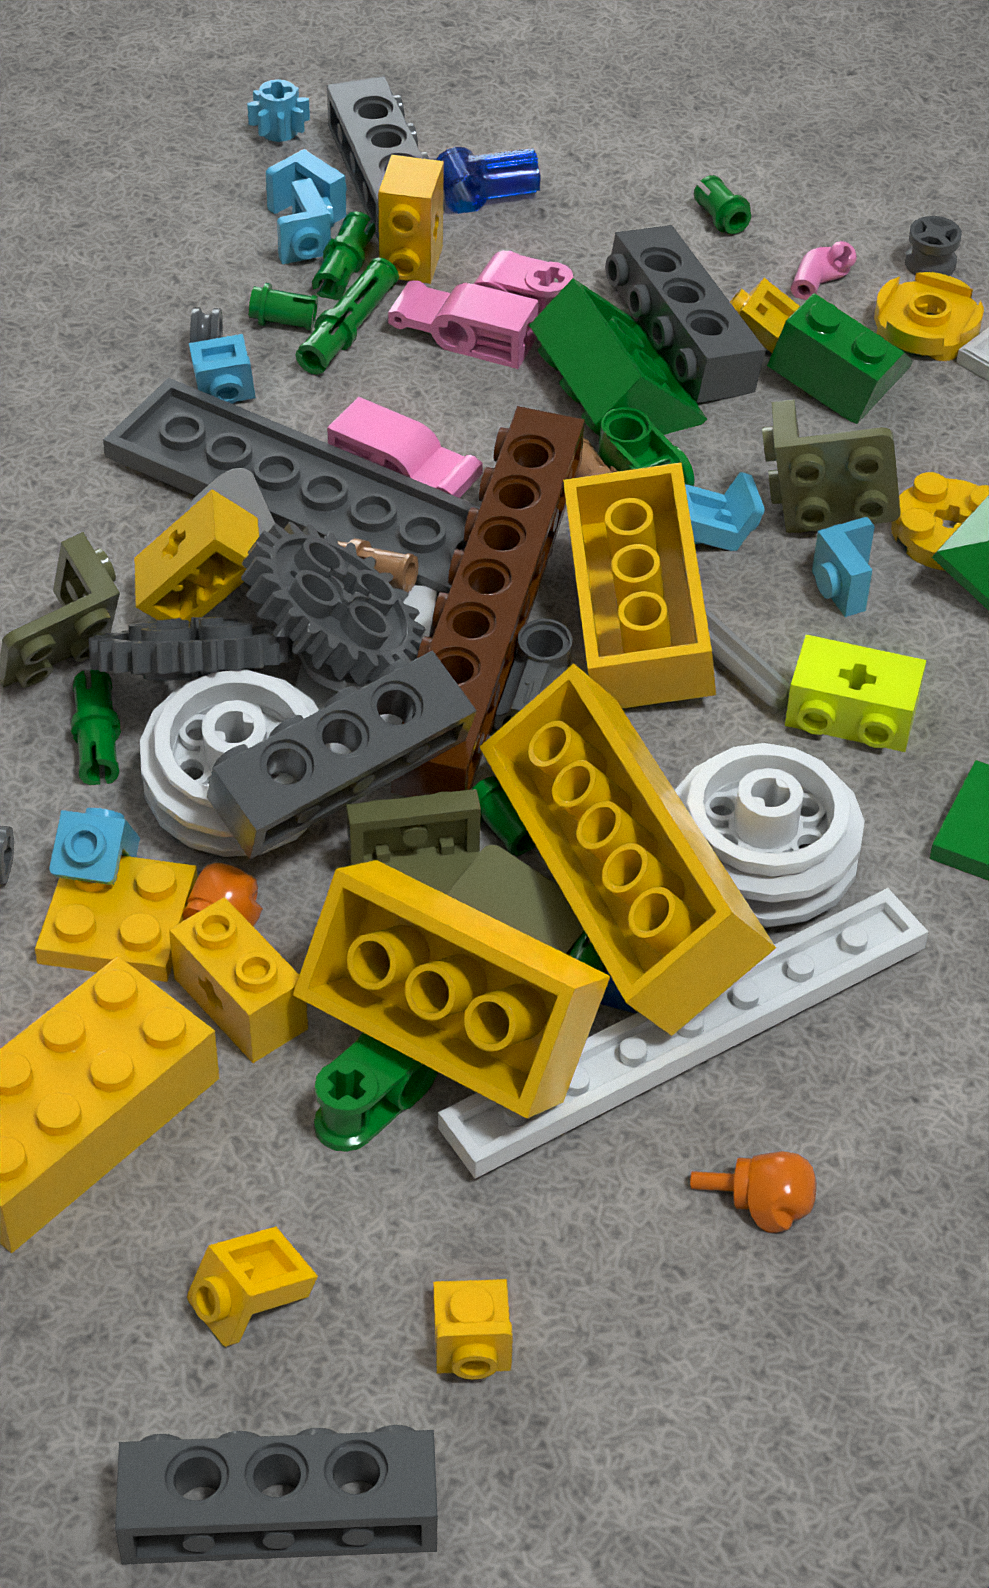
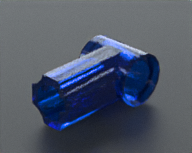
[436,147,541,214]

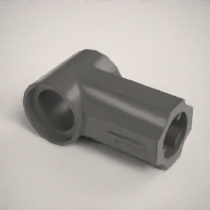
[494,618,572,730]

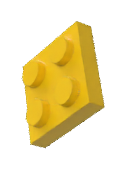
[35,855,198,982]

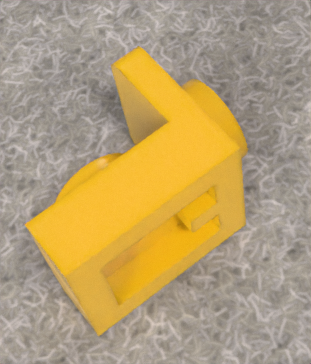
[730,278,800,353]
[187,1226,318,1347]
[433,1279,513,1380]

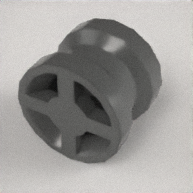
[905,216,962,276]

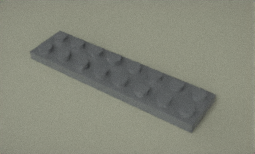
[103,378,553,595]

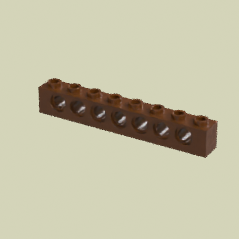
[391,406,585,797]

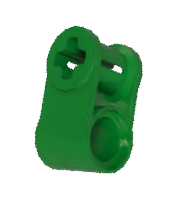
[598,407,695,486]
[314,1033,438,1152]

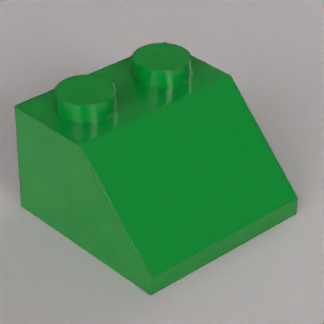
[767,293,913,424]

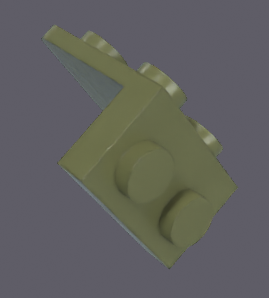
[762,399,901,533]
[0,532,120,688]
[346,789,481,894]
[446,845,584,955]

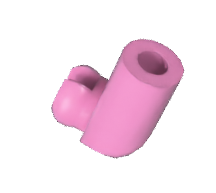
[791,241,857,300]

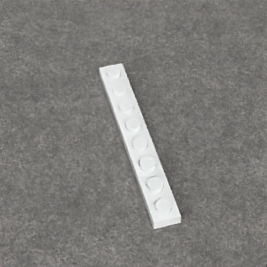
[438,888,928,1179]

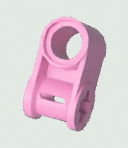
[474,250,574,315]

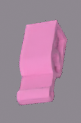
[388,281,538,369]
[327,397,483,498]

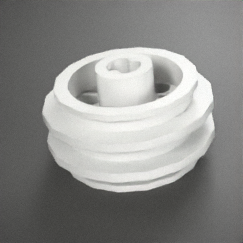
[140,670,332,857]
[675,743,865,928]

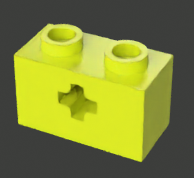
[785,634,927,752]

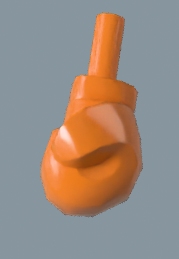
[183,863,263,927]
[690,1151,817,1233]

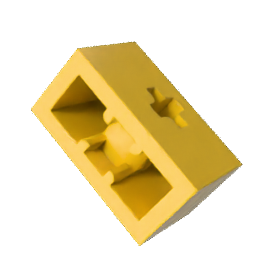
[378,155,444,284]
[134,489,259,627]
[169,897,308,1063]

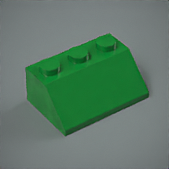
[529,278,707,436]

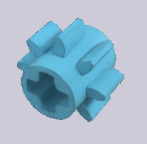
[247,80,310,142]

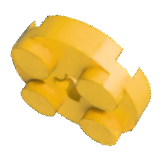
[874,272,984,361]
[891,472,989,571]

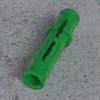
[295,257,399,375]

